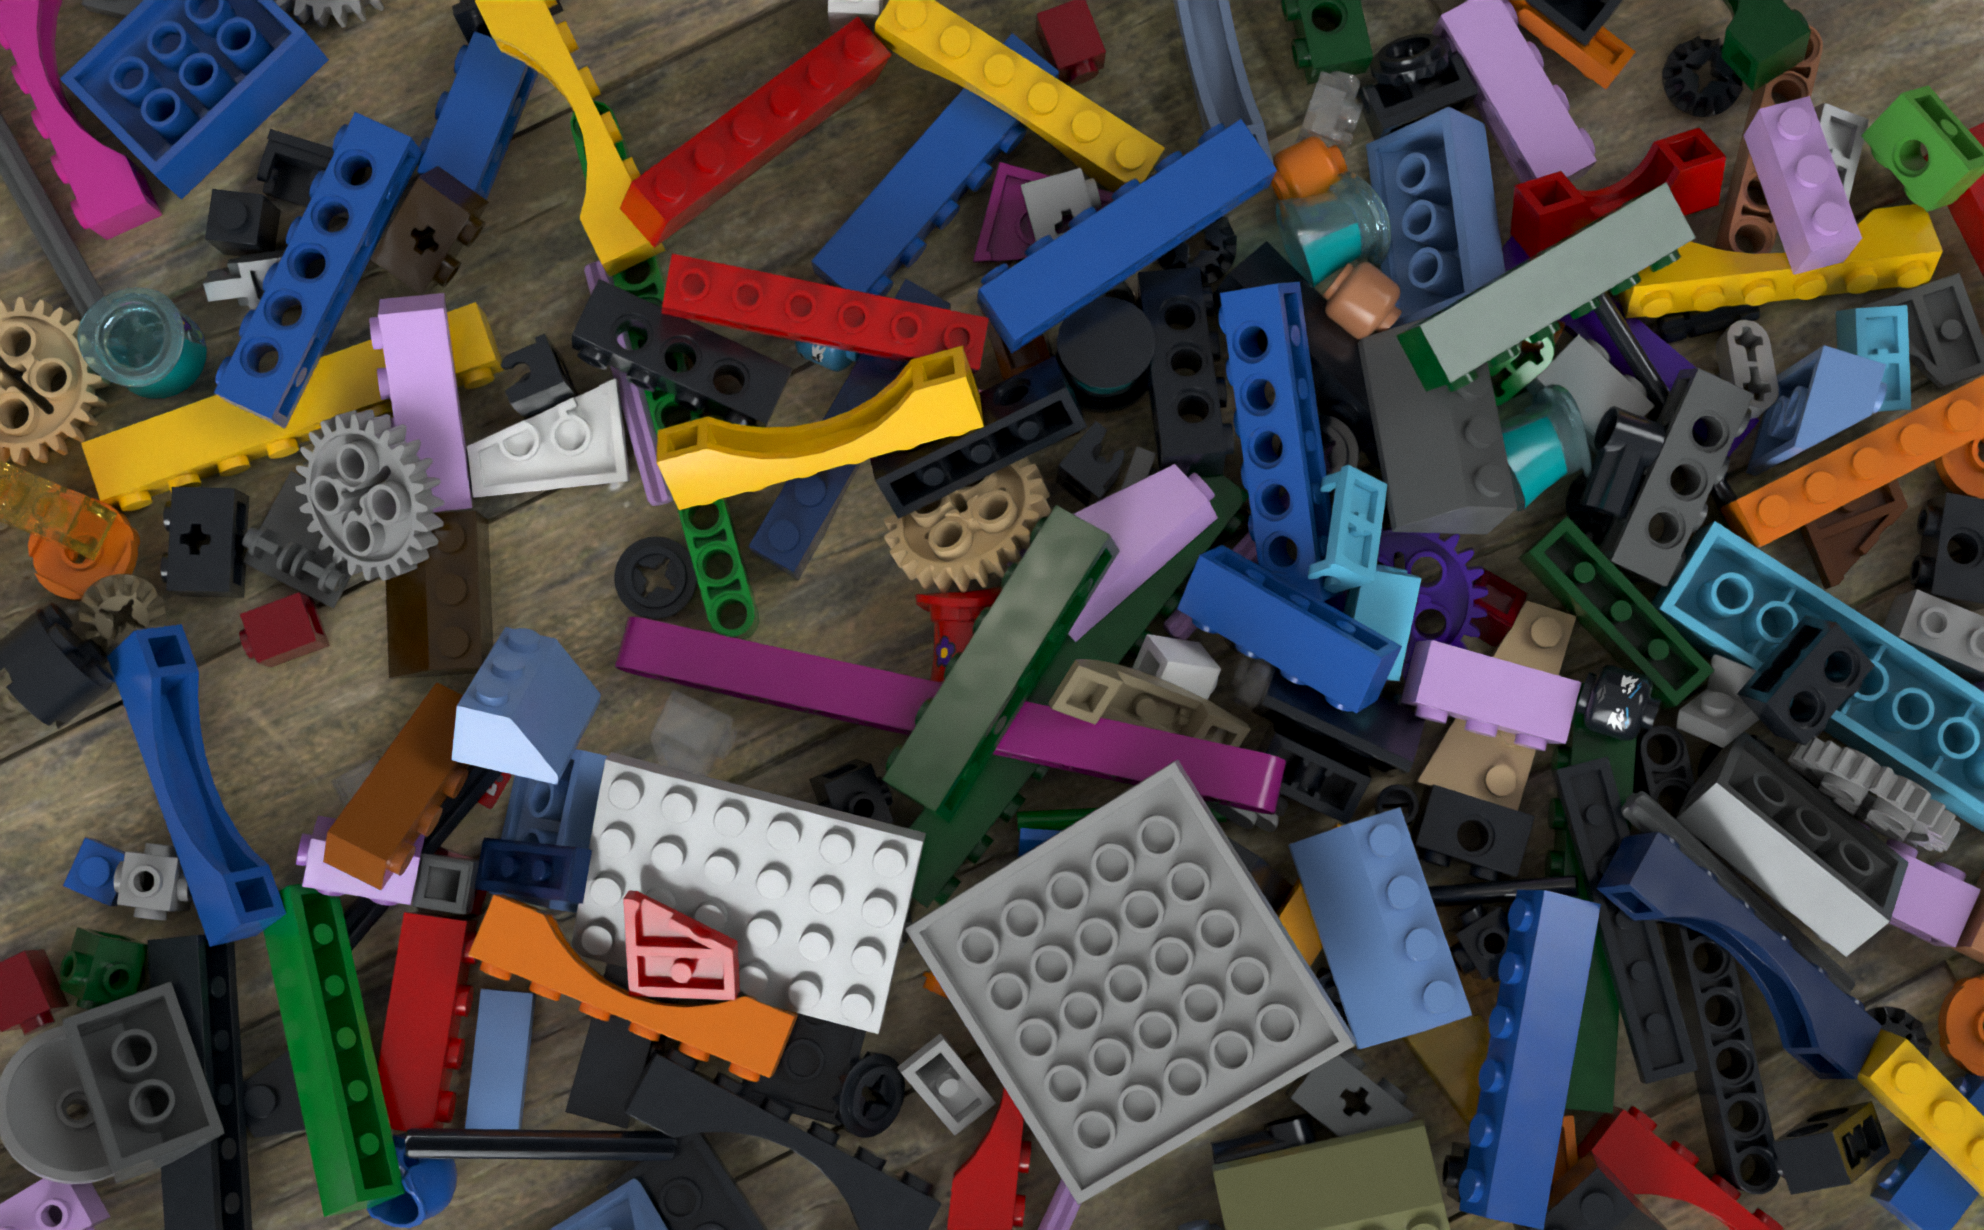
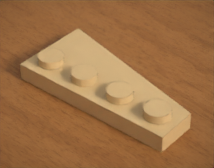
[1414,601,1577,811]

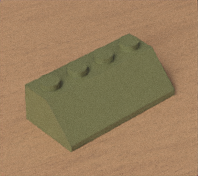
[1212,1119,1450,1230]

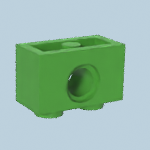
[1861,85,1984,212]

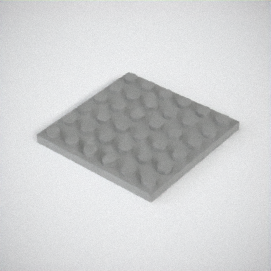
[905,759,1356,1205]

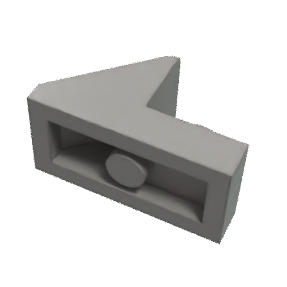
[1676,654,1759,748]
[898,1034,996,1136]

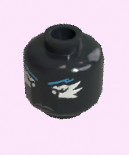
[1576,665,1661,741]

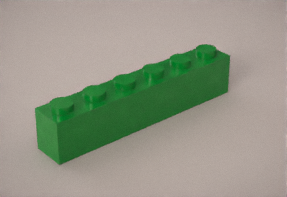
[263,884,405,1217]

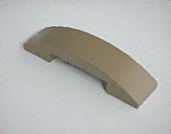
[1048,659,1251,747]

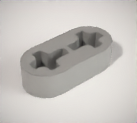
[1716,320,1779,419]

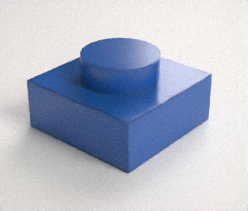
[63,837,125,906]

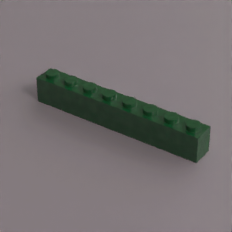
[1544,683,1636,1113]

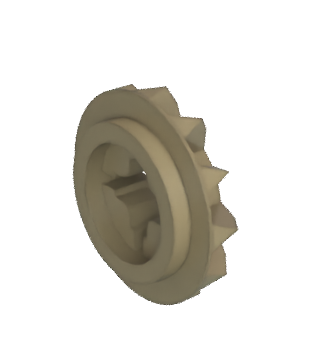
[78,574,166,652]

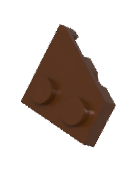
[1799,479,1908,589]

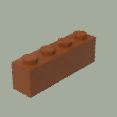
[323,682,469,891]

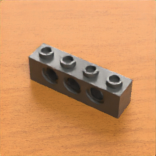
[1599,368,1754,587]

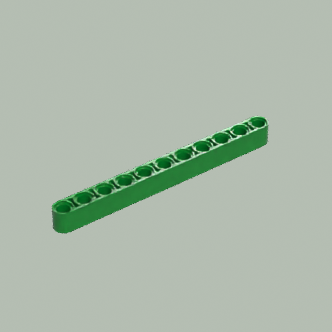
[570,101,759,640]

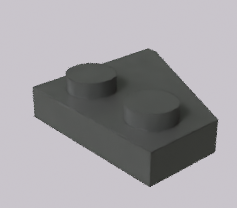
[1860,273,1984,389]

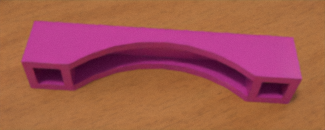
[0,0,162,240]

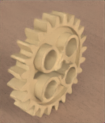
[0,297,110,466]
[884,457,1051,593]

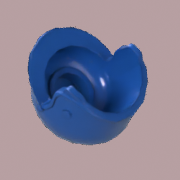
[367,1132,457,1228]

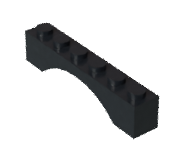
[624,1046,942,1230]

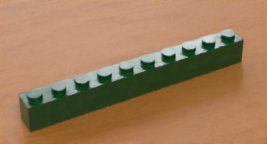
[909,474,1249,908]

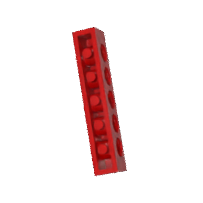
[662,253,989,374]

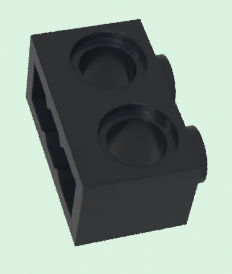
[1737,615,1875,746]
[1772,1101,1891,1195]

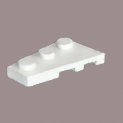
[467,378,630,498]

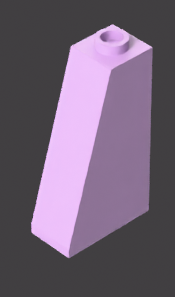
[1007,464,1218,642]

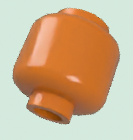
[1271,136,1348,212]

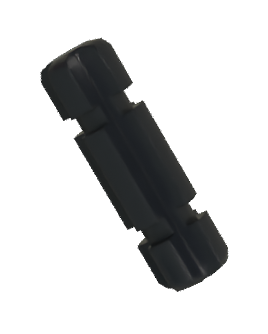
[1657,304,1760,344]

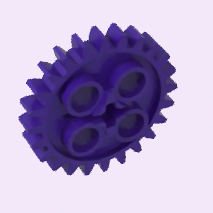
[1323,525,1488,681]

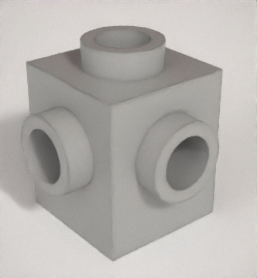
[114,843,193,920]

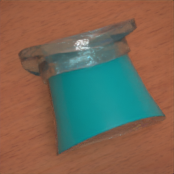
[1276,171,1391,288]
[77,287,207,399]
[1500,384,1593,511]

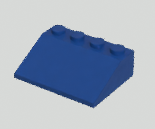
[60,0,329,200]

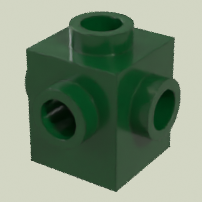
[59,927,148,1010]

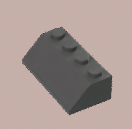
[1358,317,1517,535]
[1676,731,1909,957]

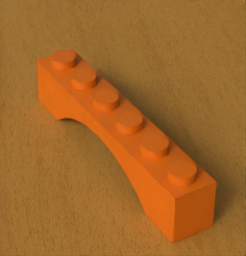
[1720,375,1984,548]
[468,894,799,1082]

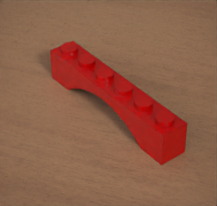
[947,1087,1032,1230]
[1577,1105,1784,1230]

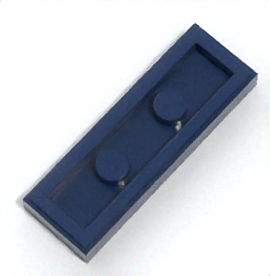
[475,837,592,904]

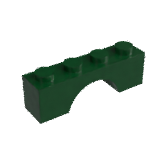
[1721,0,1811,92]

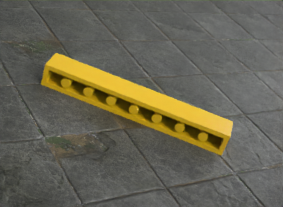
[81,302,504,512]

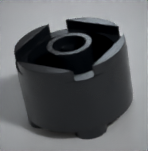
[0,603,115,729]

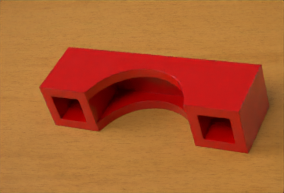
[1510,127,1726,257]

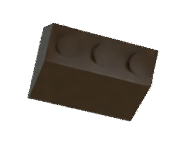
[385,511,493,679]

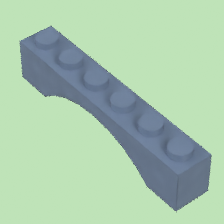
[1173,0,1273,189]

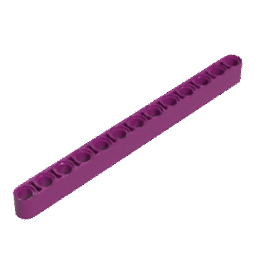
[615,616,1286,815]

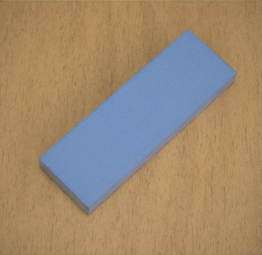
[465,988,536,1129]

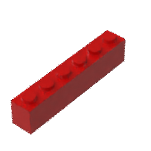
[619,16,892,248]

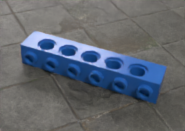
[214,112,423,429]
[1219,282,1343,601]

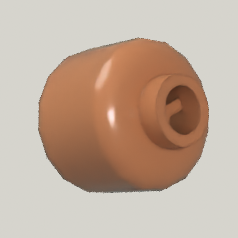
[1322,262,1402,339]

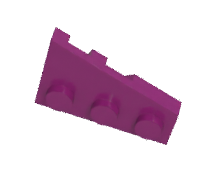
[973,162,1113,263]

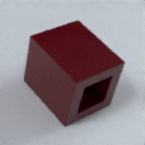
[1035,0,1106,85]
[239,592,330,667]
[0,949,69,1036]

